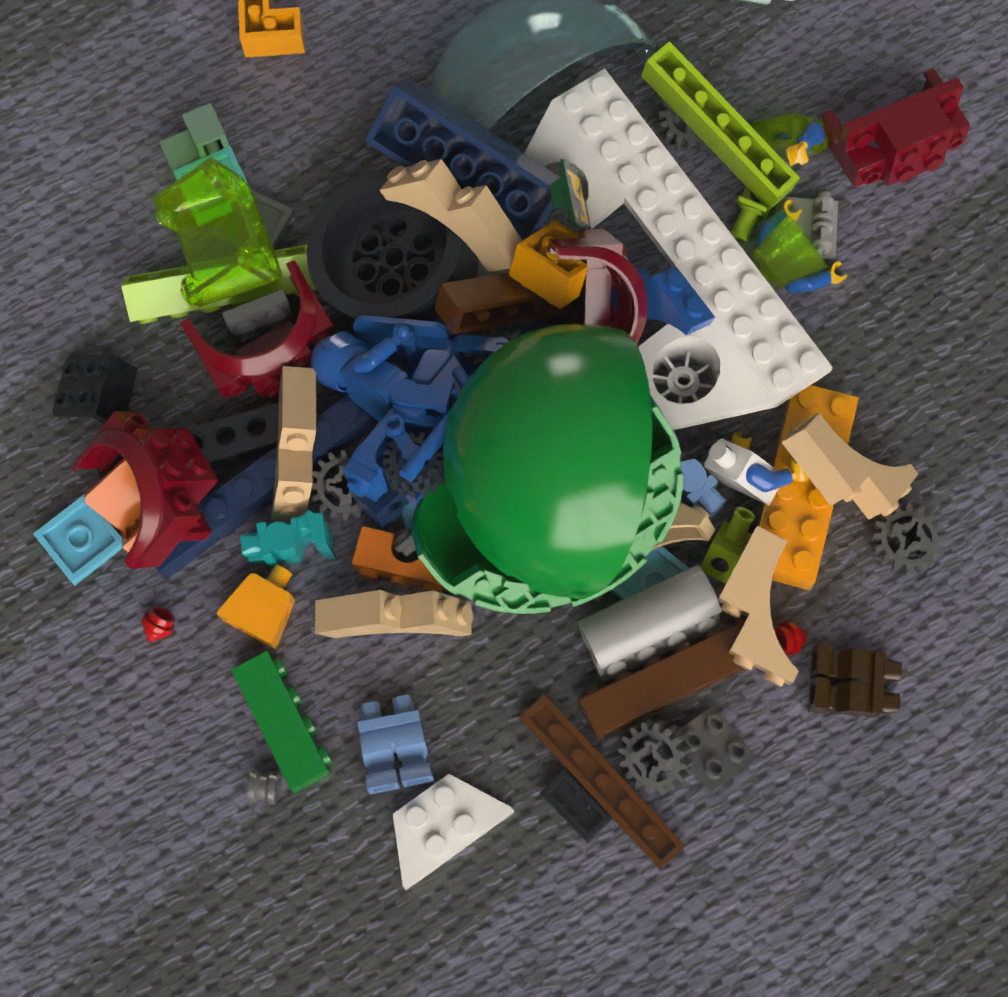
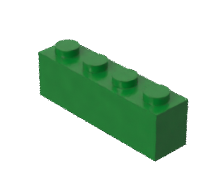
[231,651,332,793]

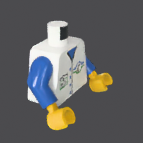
[704,432,809,505]

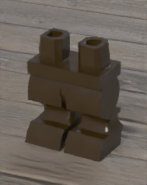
[808,642,902,718]

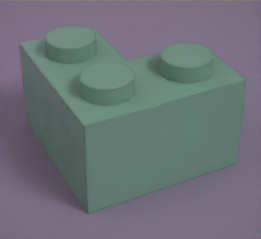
[159,103,229,186]

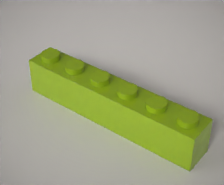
[641,41,800,210]
[121,245,317,324]

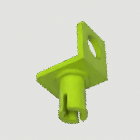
[730,187,769,242]
[700,507,755,584]

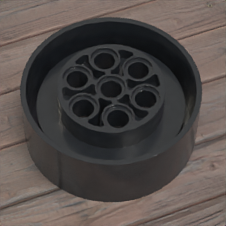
[307,168,479,328]

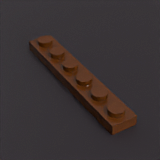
[519,694,685,871]

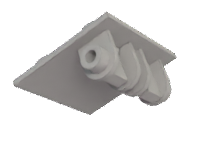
[773,191,838,259]

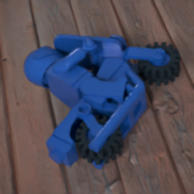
[310,315,522,505]

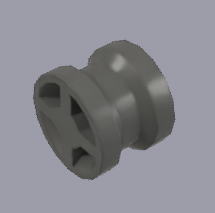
[247,768,281,805]

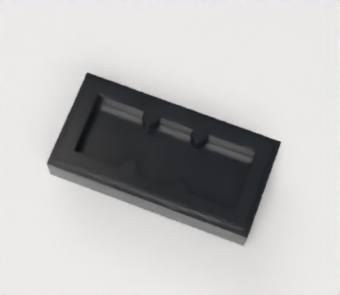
[540,769,613,843]

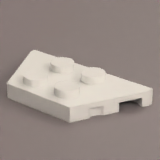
[393,774,514,890]

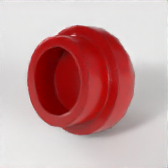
[141,606,175,642]
[774,622,808,655]

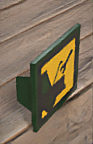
[549,159,591,230]

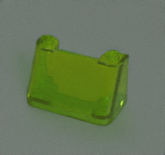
[152,157,282,307]

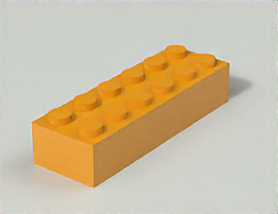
[757,385,859,590]

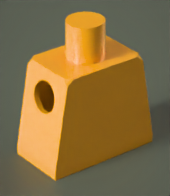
[216,564,295,650]

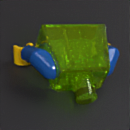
[751,113,828,166]
[753,199,847,293]

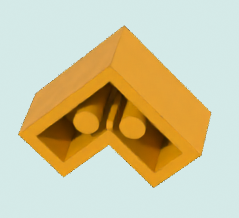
[238,0,305,58]
[508,220,589,309]

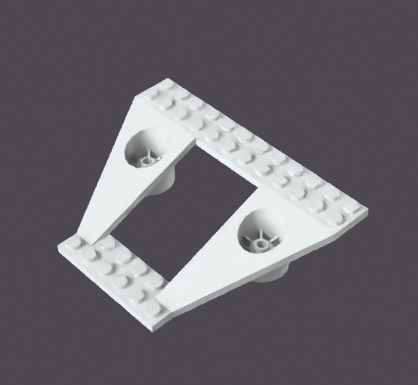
[460,68,833,431]

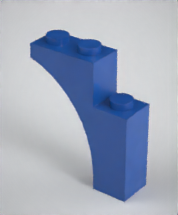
[610,266,715,335]

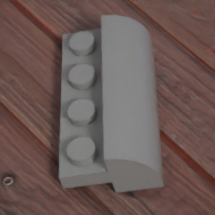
[577,565,722,683]

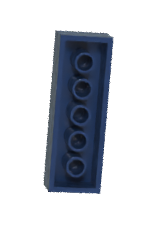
[365,78,560,240]

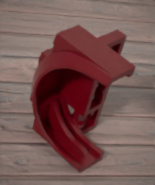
[821,68,971,188]
[180,260,336,402]
[72,412,218,569]

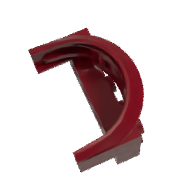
[548,229,648,344]

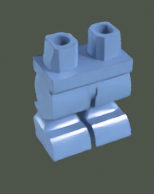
[674,432,726,520]
[358,695,434,794]

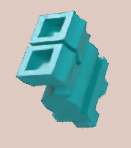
[240,510,336,569]

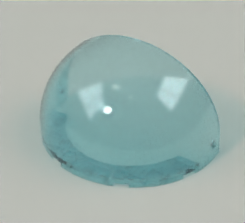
[429,0,660,131]

